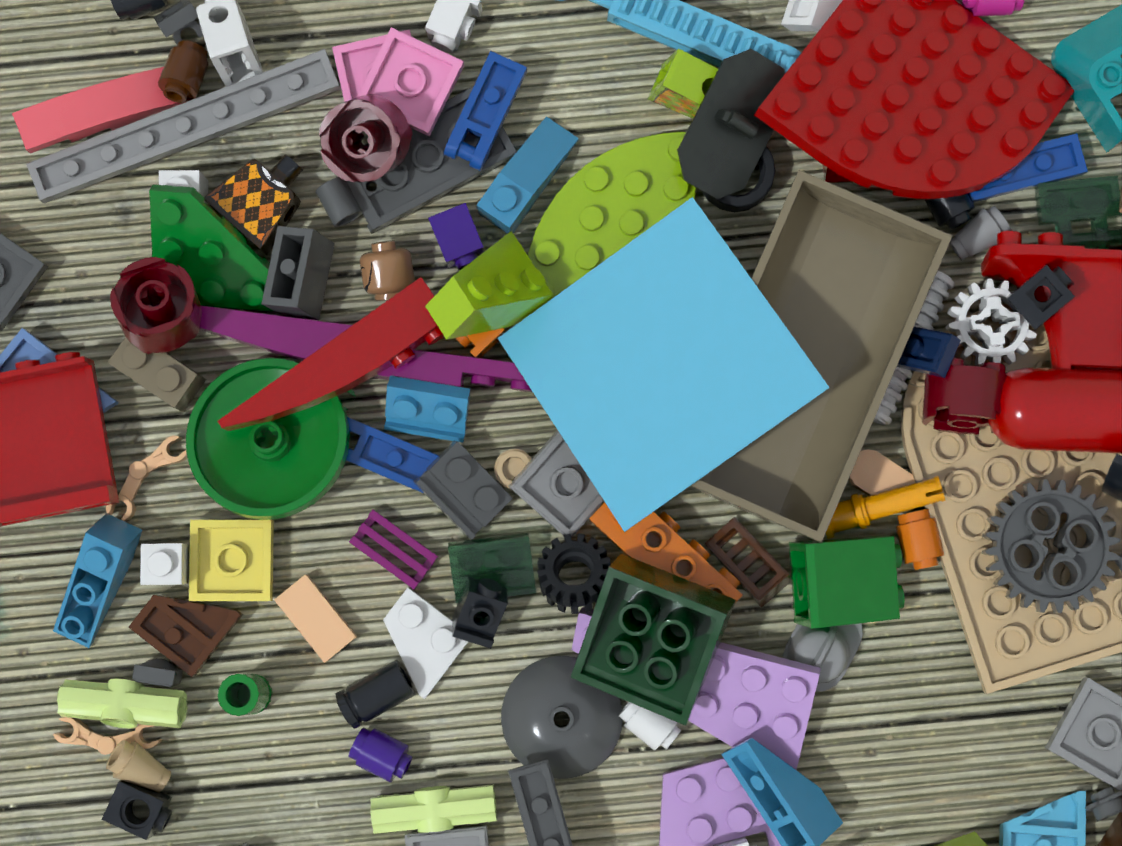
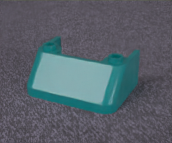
[1051,5,1122,153]

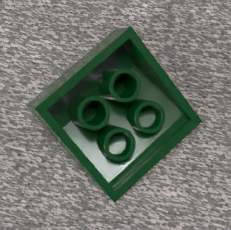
[571,553,736,726]

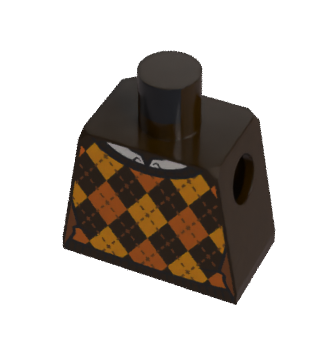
[205,154,303,256]

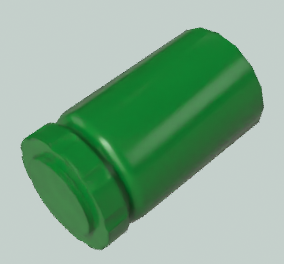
[217,674,273,716]

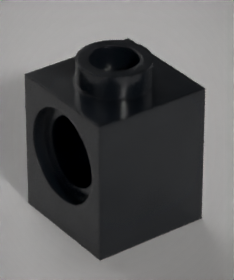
[101,780,173,840]

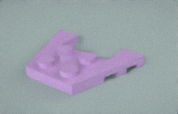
[659,757,781,846]

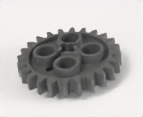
[982,479,1120,613]

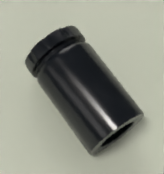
[335,660,416,729]

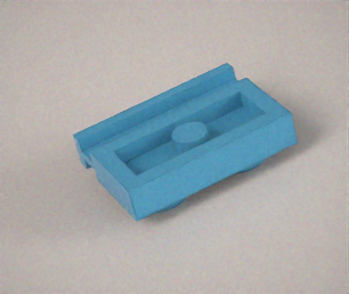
[384,376,470,443]

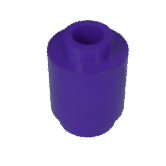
[348,727,413,783]

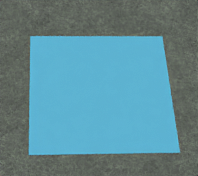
[498,197,830,532]

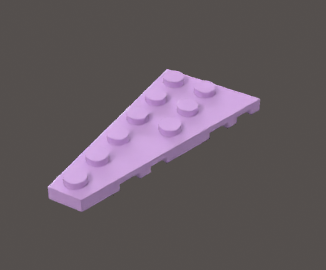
[571,607,821,770]

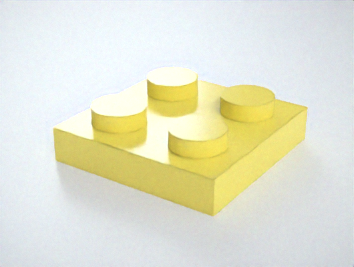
[189,520,274,601]

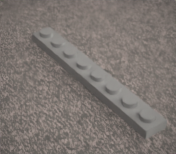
[26,49,341,203]

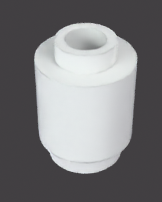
[619,702,681,750]

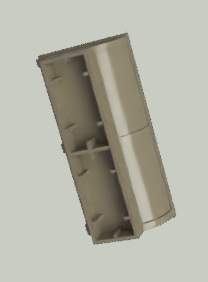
[691,170,952,542]

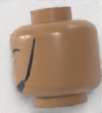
[360,240,415,301]

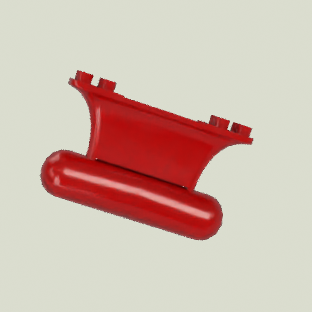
[981,231,1122,454]

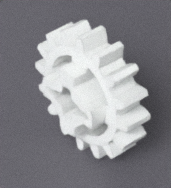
[946,278,1037,367]

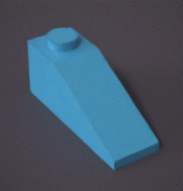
[477,116,579,234]
[721,738,843,846]

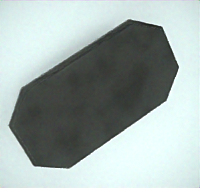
[677,49,785,199]

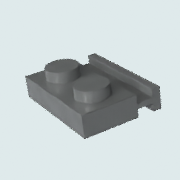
[413,440,513,540]

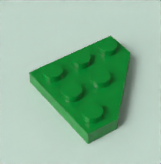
[149,184,273,311]

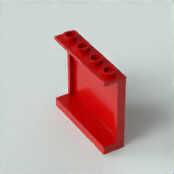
[0,352,120,527]

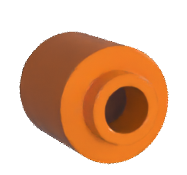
[896,509,944,570]

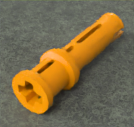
[826,476,946,539]

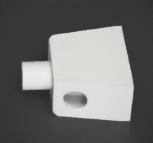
[196,0,263,87]

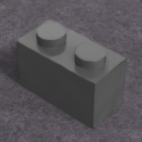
[262,226,335,320]

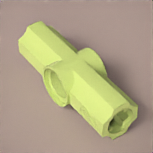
[57,678,188,729]
[370,784,497,834]

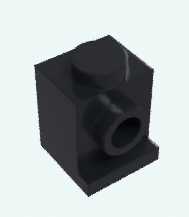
[1006,265,1075,330]
[452,576,508,649]

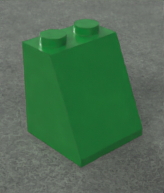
[789,536,905,629]

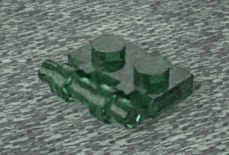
[1034,175,1122,249]

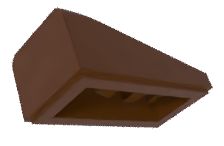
[705,517,791,607]

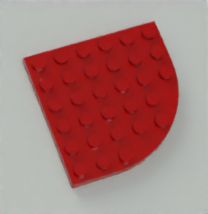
[754,0,1074,199]

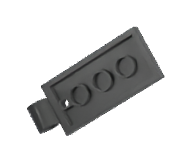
[316,86,517,234]

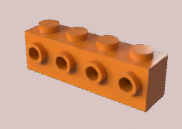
[589,502,743,603]

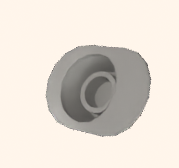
[783,623,863,692]

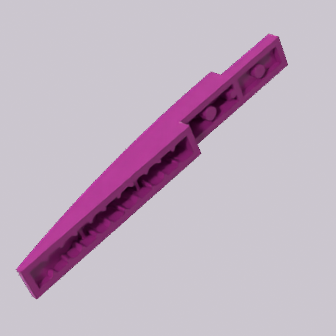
[153,304,532,392]

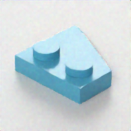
[999,791,1086,846]

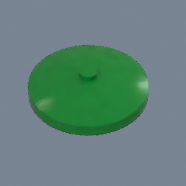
[186,358,350,520]

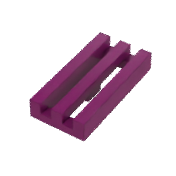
[349,509,438,590]

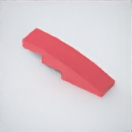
[12,67,185,154]

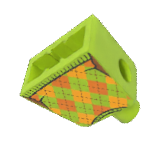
[647,48,718,118]

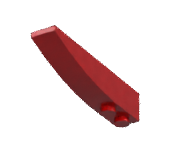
[217,277,444,431]

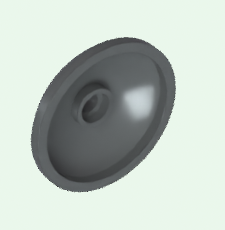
[501,656,623,779]

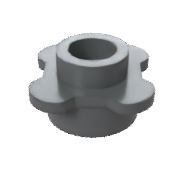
[1085,787,1122,822]

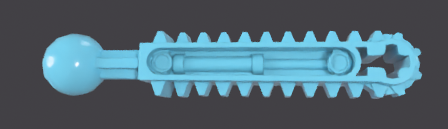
[555,0,801,73]

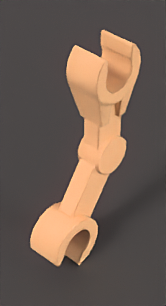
[106,436,187,522]
[53,717,162,755]

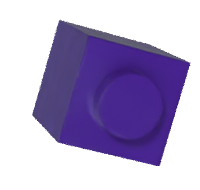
[428,203,485,270]

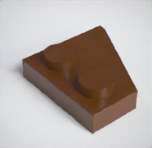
[128,595,243,677]

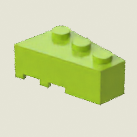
[425,231,553,340]

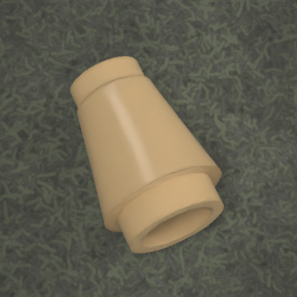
[106,740,171,793]

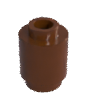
[158,40,209,103]

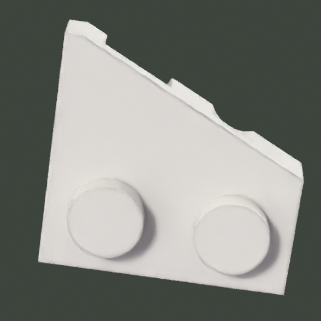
[383,587,468,699]

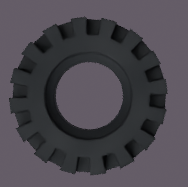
[537,533,611,614]

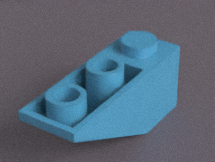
[53,513,143,648]

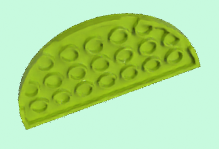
[528,132,696,303]

